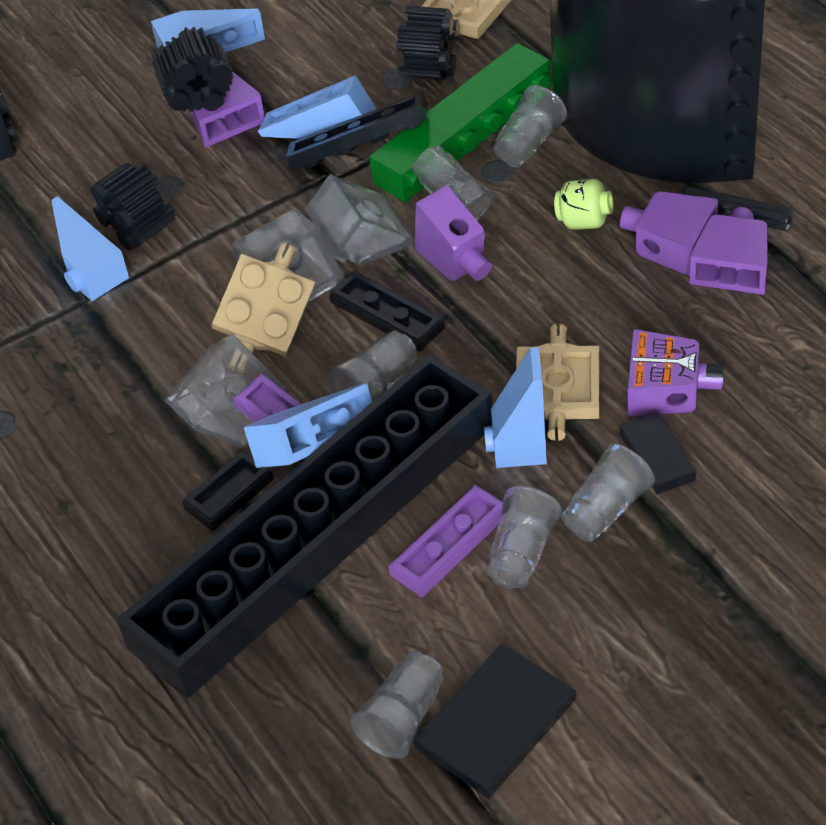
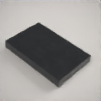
[413,643,576,799]

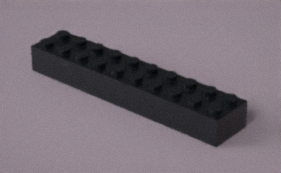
[117,354,493,699]

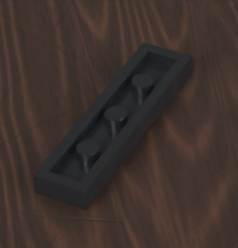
[286,91,428,170]

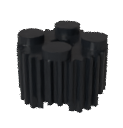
[397,6,460,80]
[152,27,233,112]
[90,163,176,250]

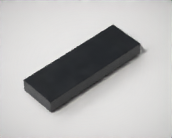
[329,270,445,352]

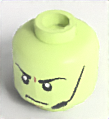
[554,179,613,230]

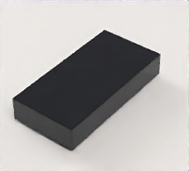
[620,412,696,495]
[182,450,274,531]

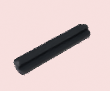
[681,186,793,231]

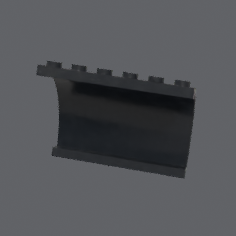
[549,0,765,183]

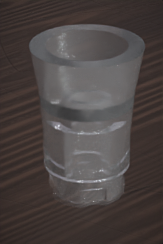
[493,85,567,167]
[412,145,495,220]
[328,330,418,402]
[561,444,655,542]
[486,486,562,589]
[351,651,444,759]

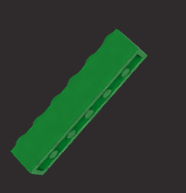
[369,43,551,203]

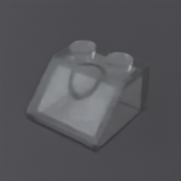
[305,174,415,265]
[232,208,344,301]
[164,333,289,448]

